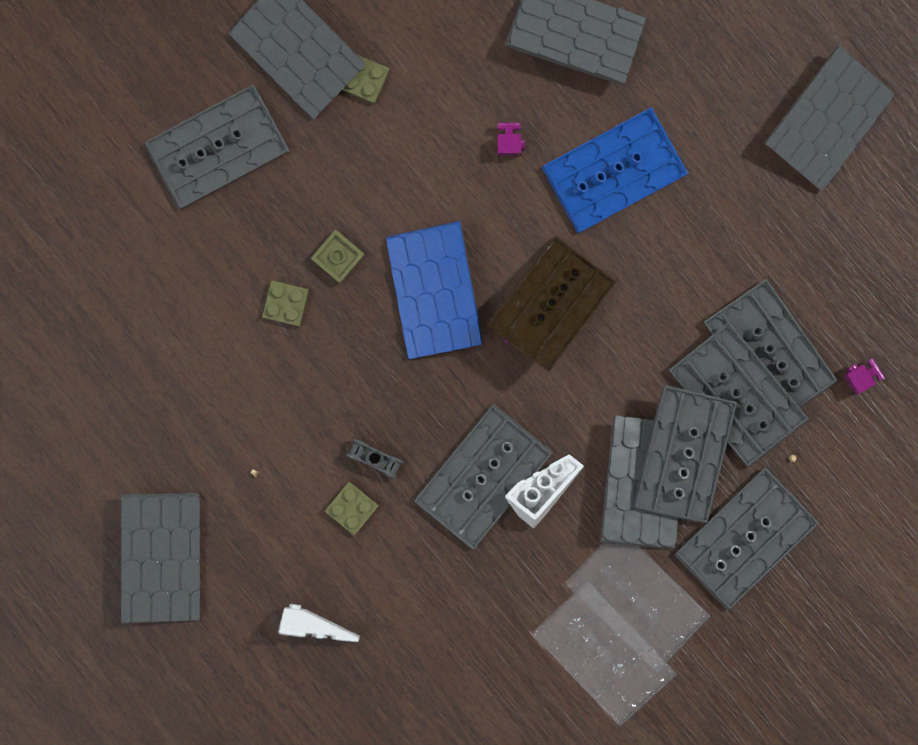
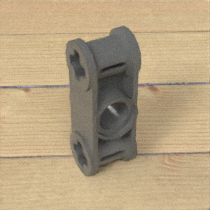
[346,438,404,479]

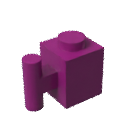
[497,123,525,157]
[843,358,885,395]

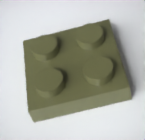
[342,55,390,104]
[311,229,365,284]
[262,280,309,327]
[325,481,379,536]

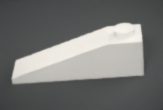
[505,455,584,528]
[279,604,360,642]

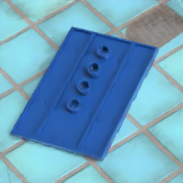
[541,107,688,234]
[386,221,483,359]

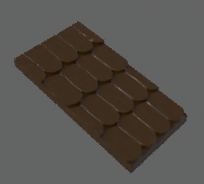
[487,236,616,372]

